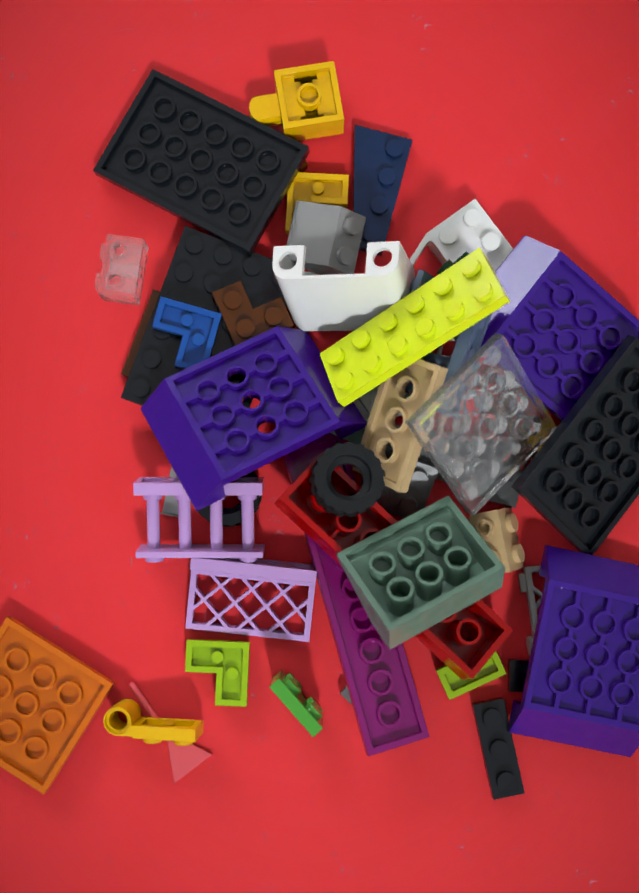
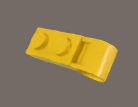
[103,699,204,746]

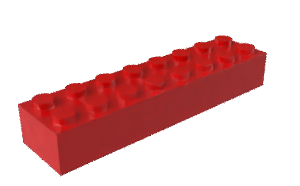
[274,452,513,679]

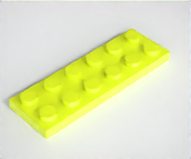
[320,247,510,407]

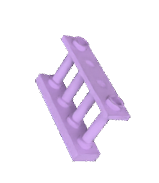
[133,477,265,563]

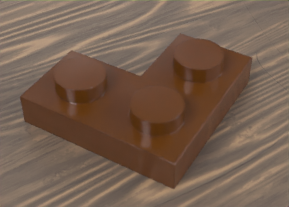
[212,281,294,346]

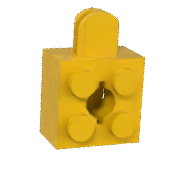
[249,61,344,141]

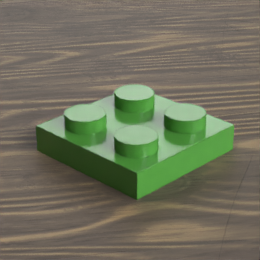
[269,670,323,737]

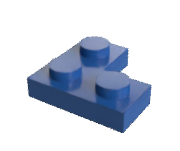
[152,296,222,369]

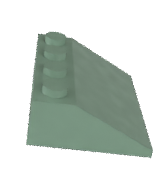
[337,495,505,650]

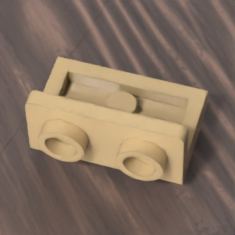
[469,507,525,573]

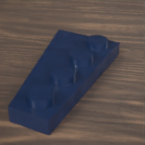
[353,125,412,256]

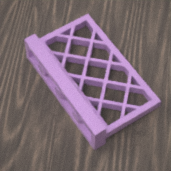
[185,558,317,642]

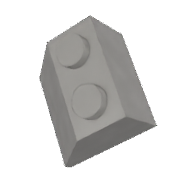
[286,201,366,275]

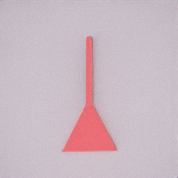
[129,682,212,784]

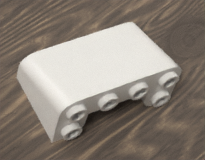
[272,241,415,331]

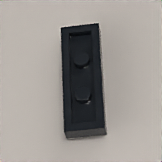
[471,697,525,800]

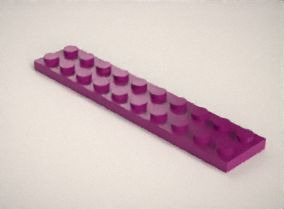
[283,433,430,756]

